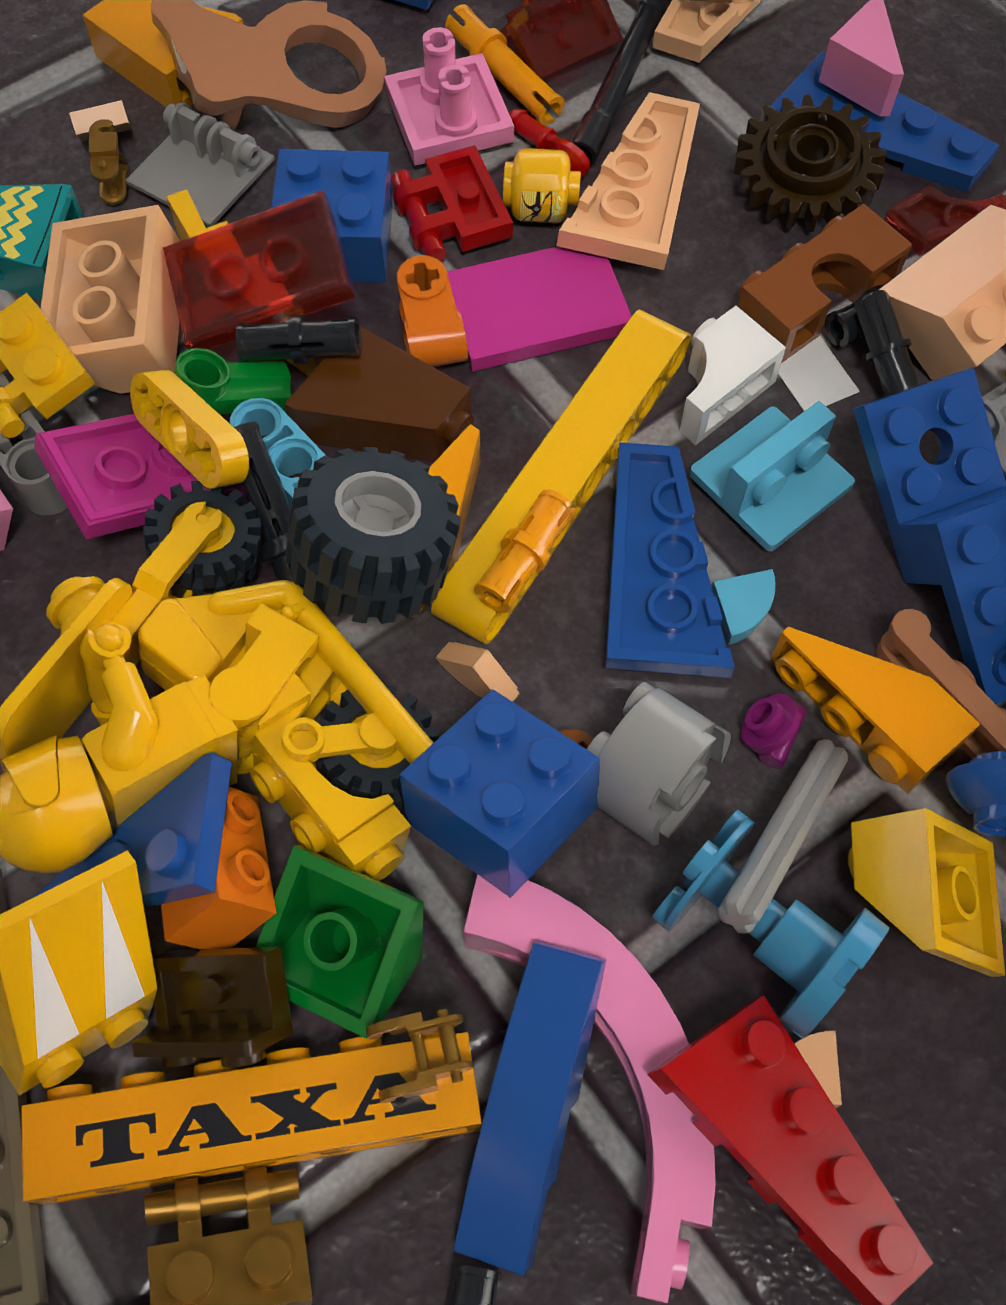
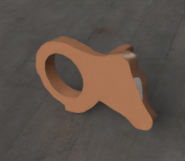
[151,0,387,131]

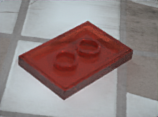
[163,190,356,350]

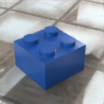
[268,149,393,283]
[399,689,600,898]

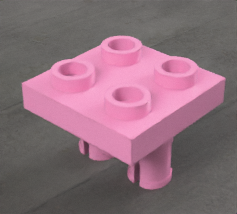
[384,27,514,166]

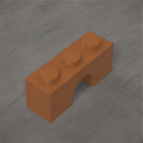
[738,204,912,363]

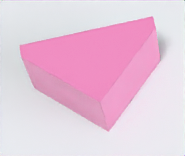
[819,0,904,117]

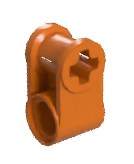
[397,255,468,367]

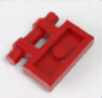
[391,145,513,262]

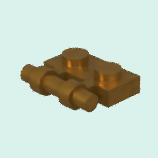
[144,1165,312,1305]

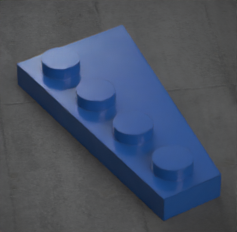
[605,442,735,678]

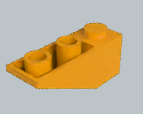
[770,627,980,795]

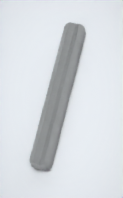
[718,739,848,934]

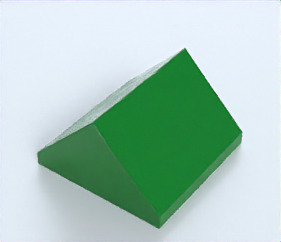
[256,845,424,1039]

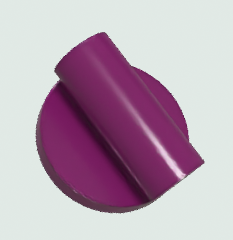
[741,694,807,769]

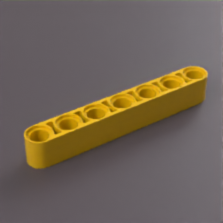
[431,309,691,645]

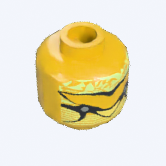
[503,148,581,224]

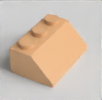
[40,205,186,394]
[879,205,1006,380]

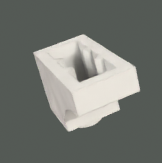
[679,305,786,446]

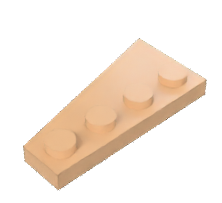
[652,0,762,63]
[556,92,700,270]

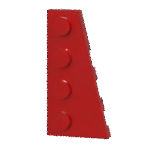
[647,995,933,1305]

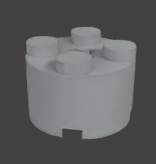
[587,682,731,846]

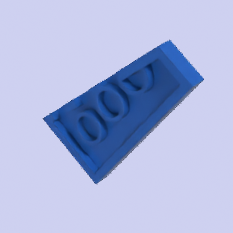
[770,52,1000,192]

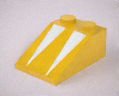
[0,850,158,1095]

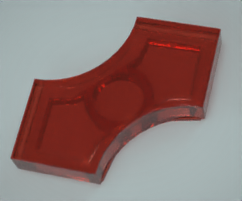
[884,185,1006,256]

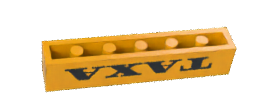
[21,1032,482,1205]

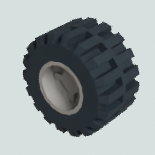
[285,447,460,624]

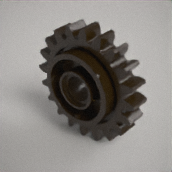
[734,94,887,232]

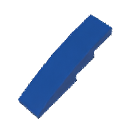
[453,940,606,1276]

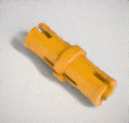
[474,489,575,613]

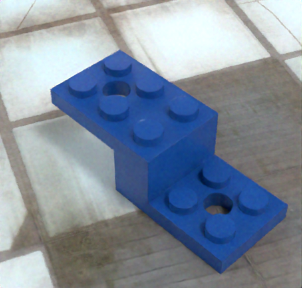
[853,367,1006,704]

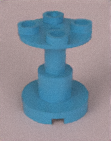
[652,810,889,1039]

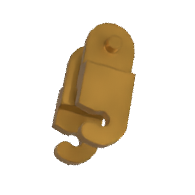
[89,119,129,205]
[365,1009,474,1103]

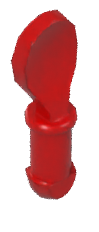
[508,109,591,178]

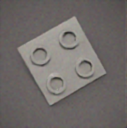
[125,102,275,227]

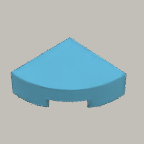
[712,569,776,645]

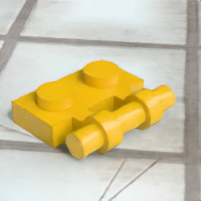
[0,292,96,438]

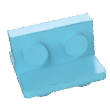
[690,401,855,551]

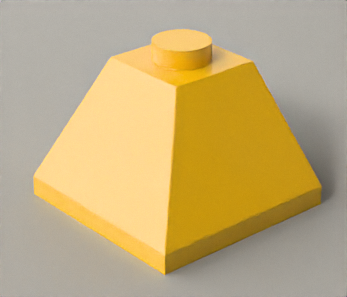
[848,808,1005,977]

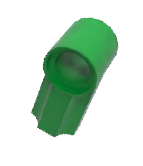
[173,348,291,414]

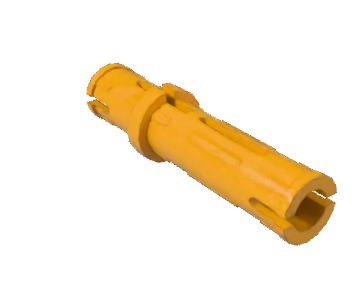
[445,4,565,126]

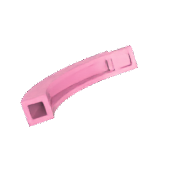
[463,874,716,1303]

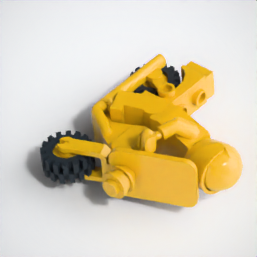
[0,480,439,881]

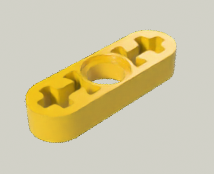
[130,370,249,489]

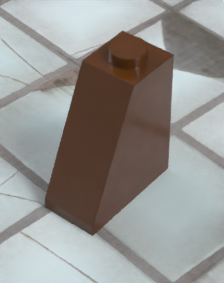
[284,326,474,462]

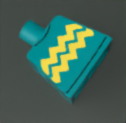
[0,184,84,301]

